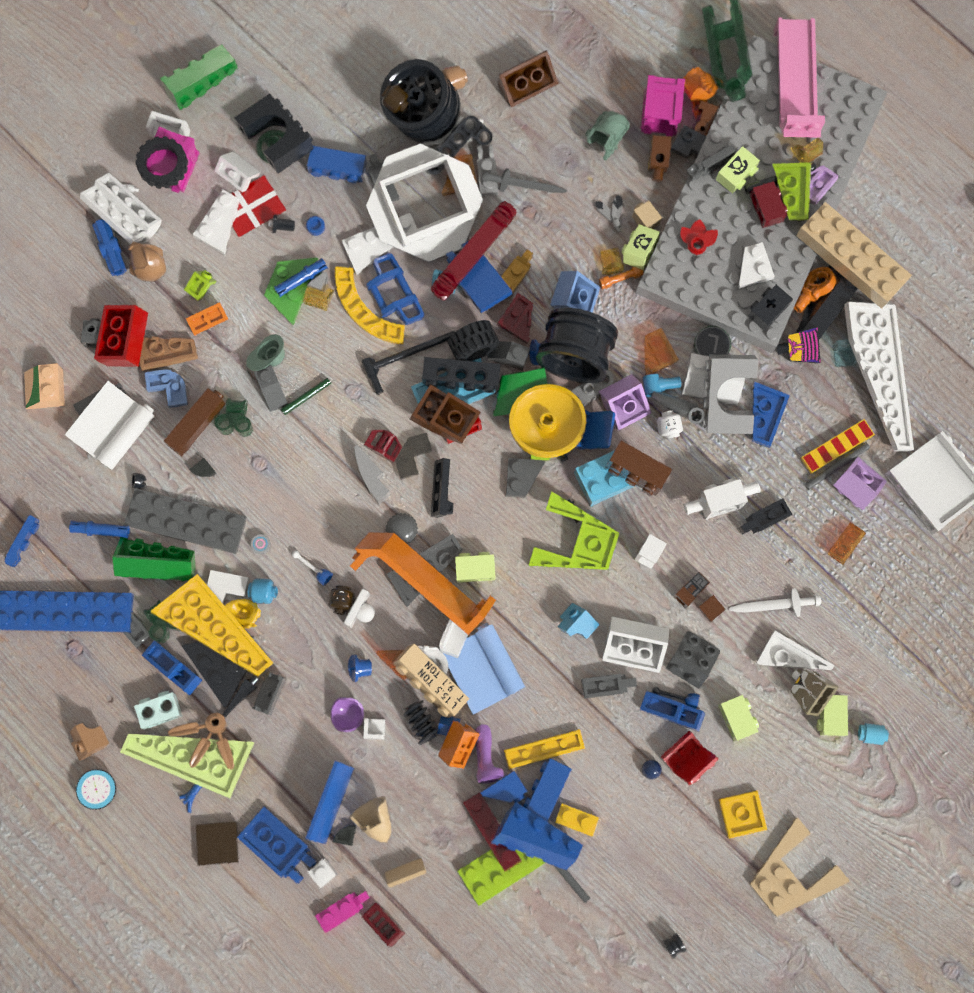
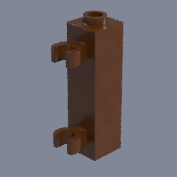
[164,388,225,457]

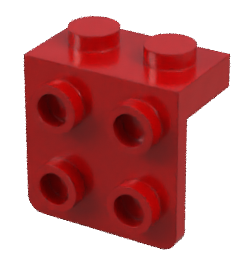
[660,731,718,785]

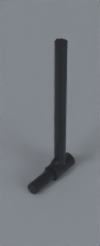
[361,331,454,395]

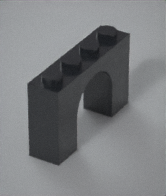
[234,93,314,174]

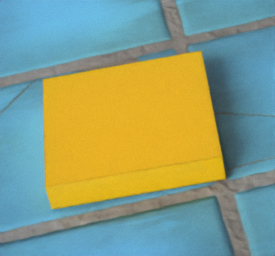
[718,790,767,839]

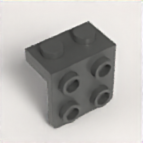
[665,631,720,689]

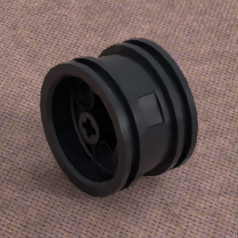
[380,59,461,143]
[536,308,618,384]

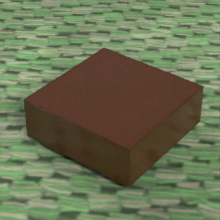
[698,595,726,622]

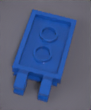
[446,241,512,313]
[237,807,317,884]

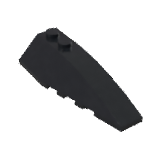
[796,265,858,339]

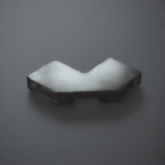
[395,433,432,480]

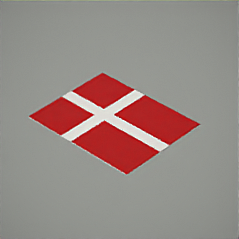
[231,175,287,237]

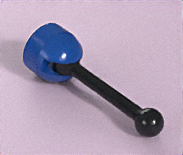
[652,687,700,709]

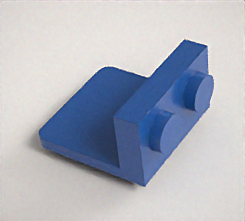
[576,410,615,450]

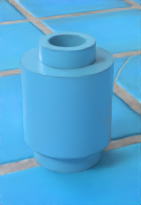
[858,723,889,745]

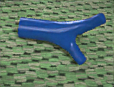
[179,784,202,813]

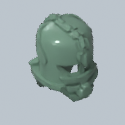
[585,111,630,161]

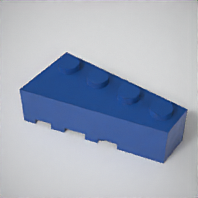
[491,802,583,870]

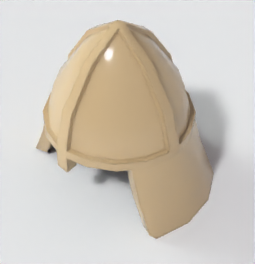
[349,796,391,843]

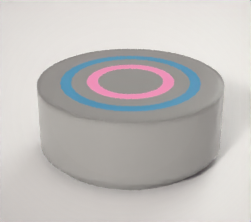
[251,534,271,554]

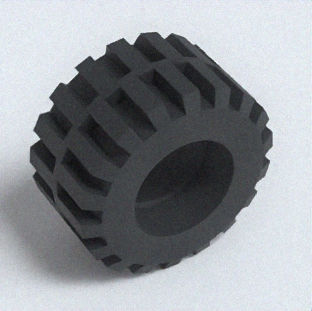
[447,320,500,361]

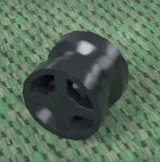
[663,933,687,959]

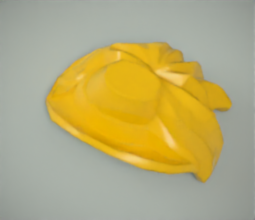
[225,599,261,629]

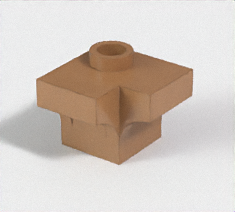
[70,723,109,761]

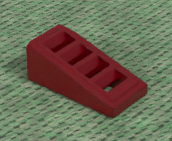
[361,902,405,947]

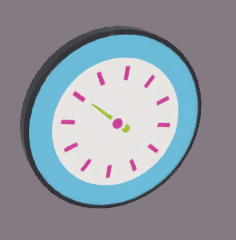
[76,769,117,810]

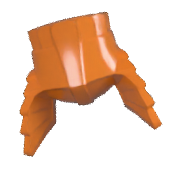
[683,67,719,119]

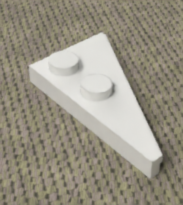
[756,631,835,670]

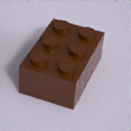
[605,440,673,496]

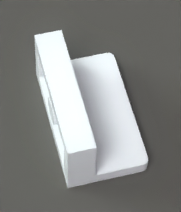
[214,152,260,192]
[439,619,468,658]

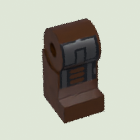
[691,101,718,136]
[673,572,710,609]

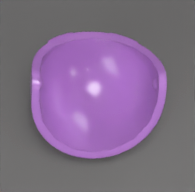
[331,697,364,732]

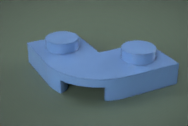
[145,370,188,408]

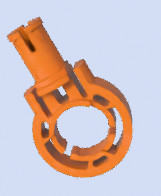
[793,267,836,313]

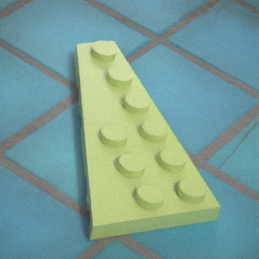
[120,734,255,798]

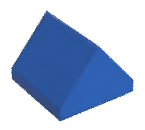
[437,715,461,736]

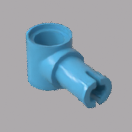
[642,374,681,397]

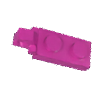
[315,891,370,933]

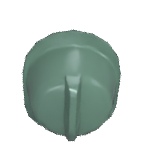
[246,334,285,371]

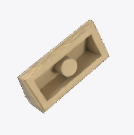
[385,858,427,888]

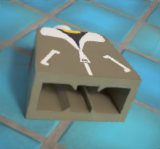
[791,669,839,716]

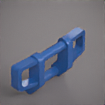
[366,253,424,325]

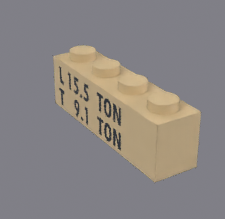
[393,643,469,718]

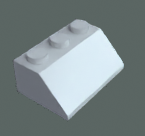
[682,353,745,406]
[602,617,669,673]

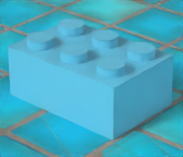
[574,450,637,507]

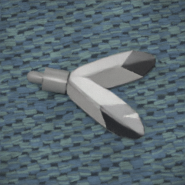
[595,195,623,232]

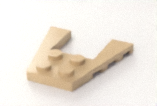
[749,817,850,917]

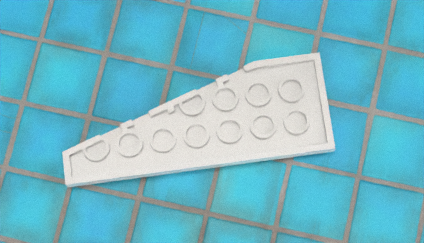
[844,302,914,451]

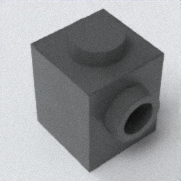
[81,318,101,348]

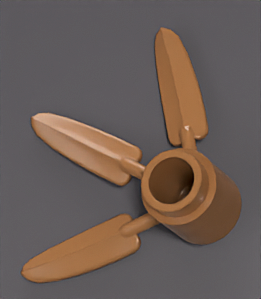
[168,713,234,770]

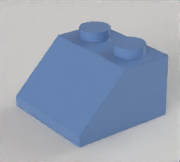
[550,271,600,313]

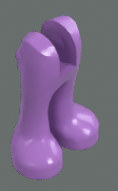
[475,724,504,784]

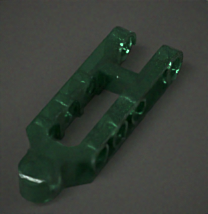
[702,0,753,102]

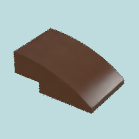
[409,384,481,444]

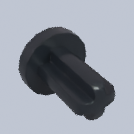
[268,215,295,233]

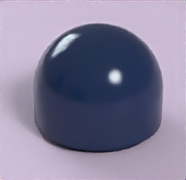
[641,759,662,780]

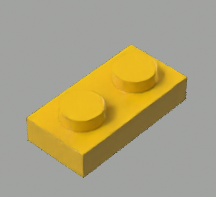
[555,804,599,837]

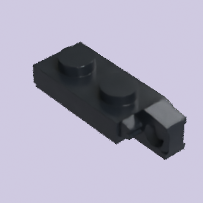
[739,498,793,535]

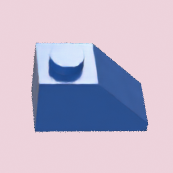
[481,771,527,803]

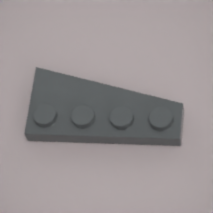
[387,534,463,607]

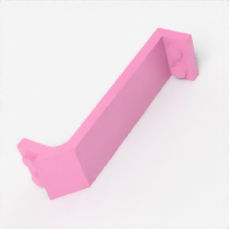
[774,18,825,137]

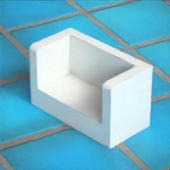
[146,111,190,138]
[635,534,667,569]

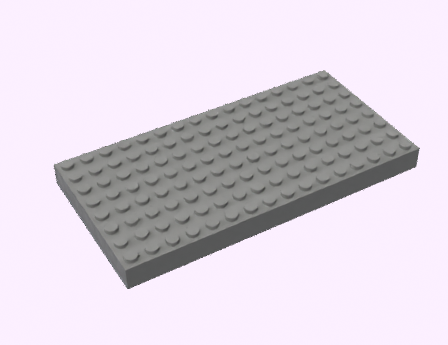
[636,35,887,353]

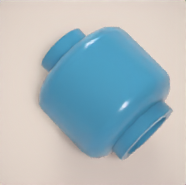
[248,578,278,604]

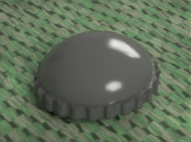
[385,513,418,544]

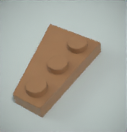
[140,336,198,371]

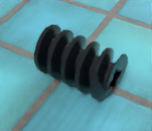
[403,700,439,745]

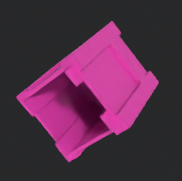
[640,75,685,137]
[147,127,200,193]

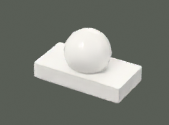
[344,589,375,628]

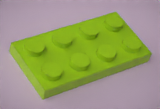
[458,850,545,906]

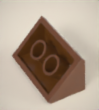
[498,50,559,108]

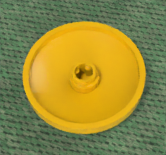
[509,384,586,458]

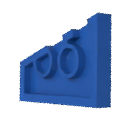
[752,382,790,448]

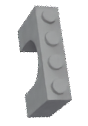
[702,354,758,434]

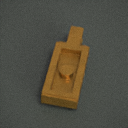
[501,249,533,299]

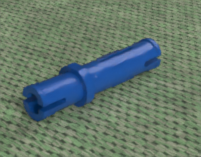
[274,258,328,297]
[69,520,130,538]

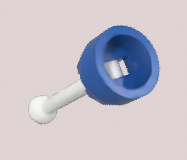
[292,551,333,586]

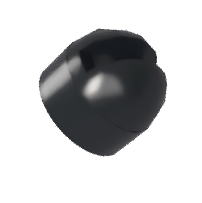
[132,473,147,489]

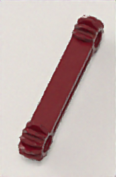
[431,201,517,301]

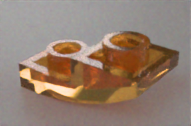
[827,522,866,565]

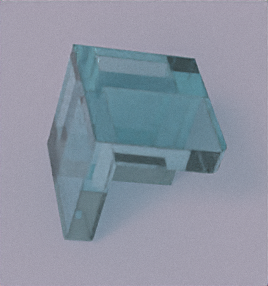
[833,339,857,367]

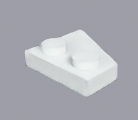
[738,242,775,289]

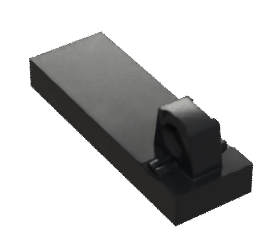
[431,458,454,518]

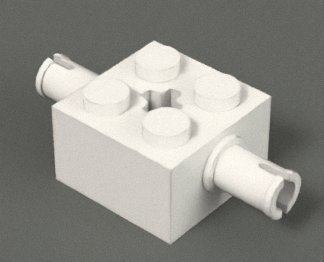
[683,478,761,520]

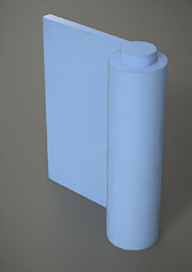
[443,623,525,715]

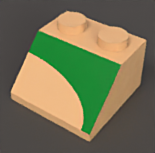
[24,363,65,409]

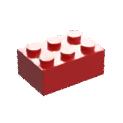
[94,305,148,367]

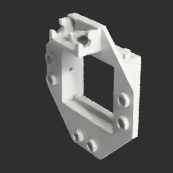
[366,144,483,262]

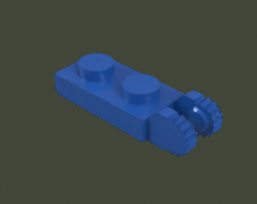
[4,515,40,567]

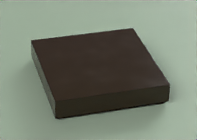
[196,821,239,866]

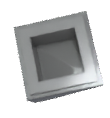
[307,272,329,295]

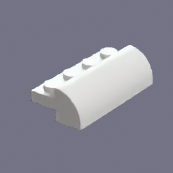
[80,173,162,244]

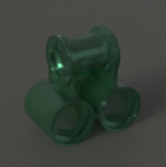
[215,398,253,437]
[143,599,181,643]

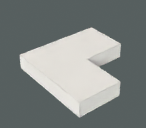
[207,570,249,604]

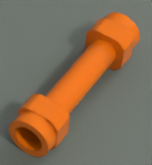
[598,267,644,290]

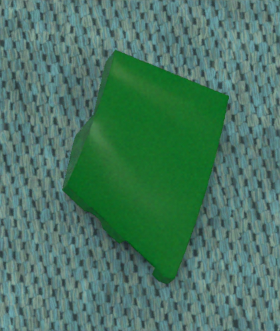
[492,368,548,416]

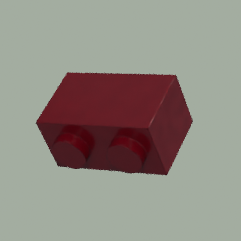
[750,181,788,228]

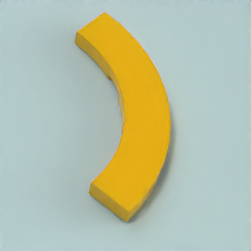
[335,266,405,345]

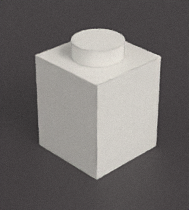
[307,859,338,888]

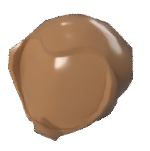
[128,242,166,282]

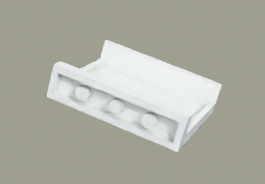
[885,431,974,534]

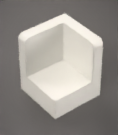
[364,718,385,740]

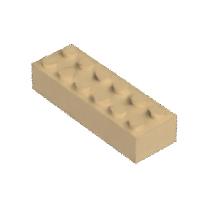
[796,202,912,309]

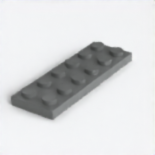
[124,488,247,554]

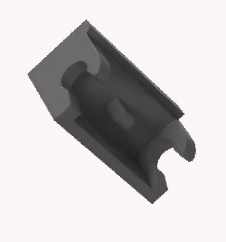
[252,672,286,716]

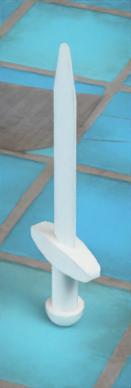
[729,588,821,617]

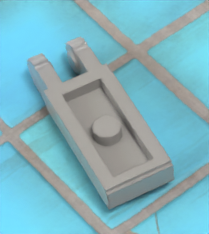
[477,144,498,196]

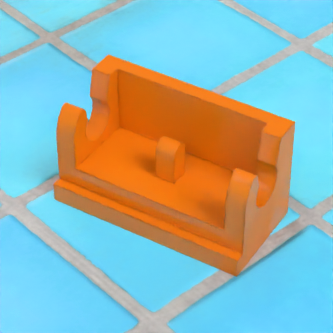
[186,302,229,336]
[438,721,479,769]

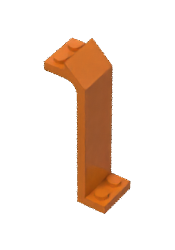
[350,532,496,635]

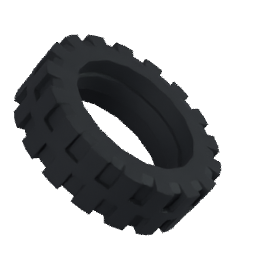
[135,136,188,189]

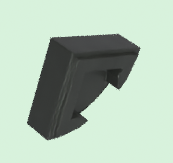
[189,458,217,477]
[333,825,356,846]

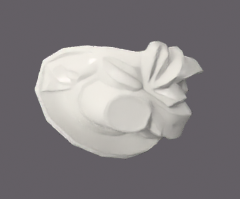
[418,645,448,675]

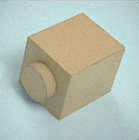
[632,201,662,229]

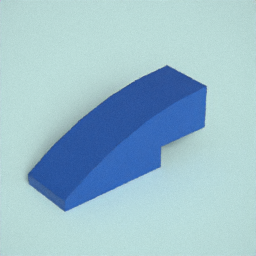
[142,640,203,695]
[640,691,705,732]

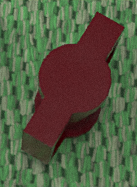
[363,430,402,463]

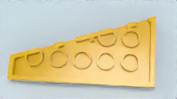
[151,574,273,677]

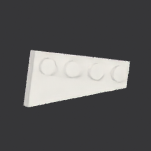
[342,213,417,275]

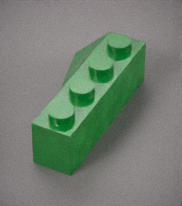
[112,537,196,581]

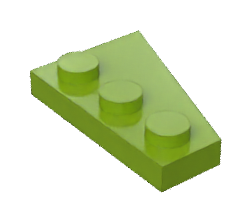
[772,162,811,221]

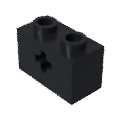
[748,284,793,331]

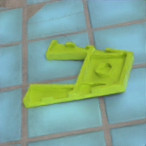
[529,492,619,570]

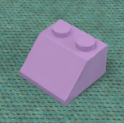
[599,374,651,430]
[834,457,887,510]

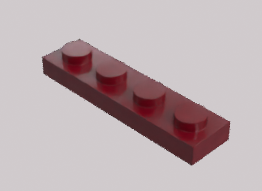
[463,792,522,872]

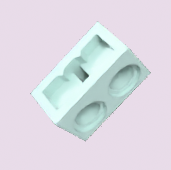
[134,691,183,730]

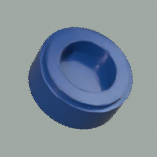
[306,216,325,236]

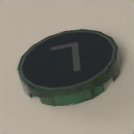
[694,326,731,357]

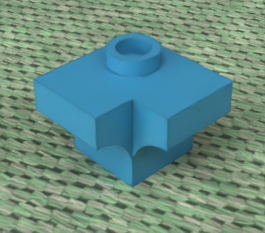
[557,603,600,639]

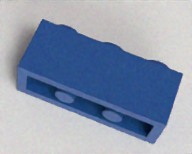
[307,146,367,183]
[523,758,572,821]

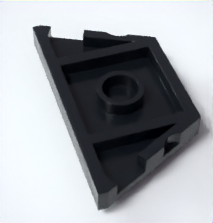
[182,642,247,708]

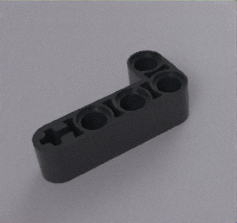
[425,116,493,175]

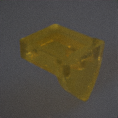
[791,137,823,163]
[599,248,624,275]
[305,287,334,311]

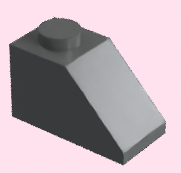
[488,341,530,371]
[254,365,288,412]

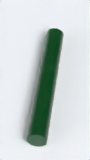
[281,377,332,415]

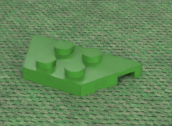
[264,258,319,325]

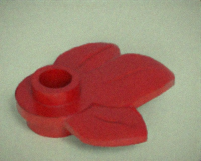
[680,219,718,255]

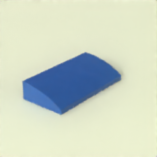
[305,761,354,844]

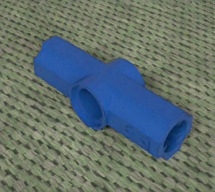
[92,219,127,276]

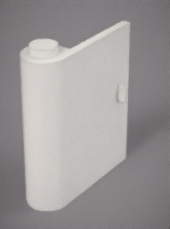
[65,381,155,470]

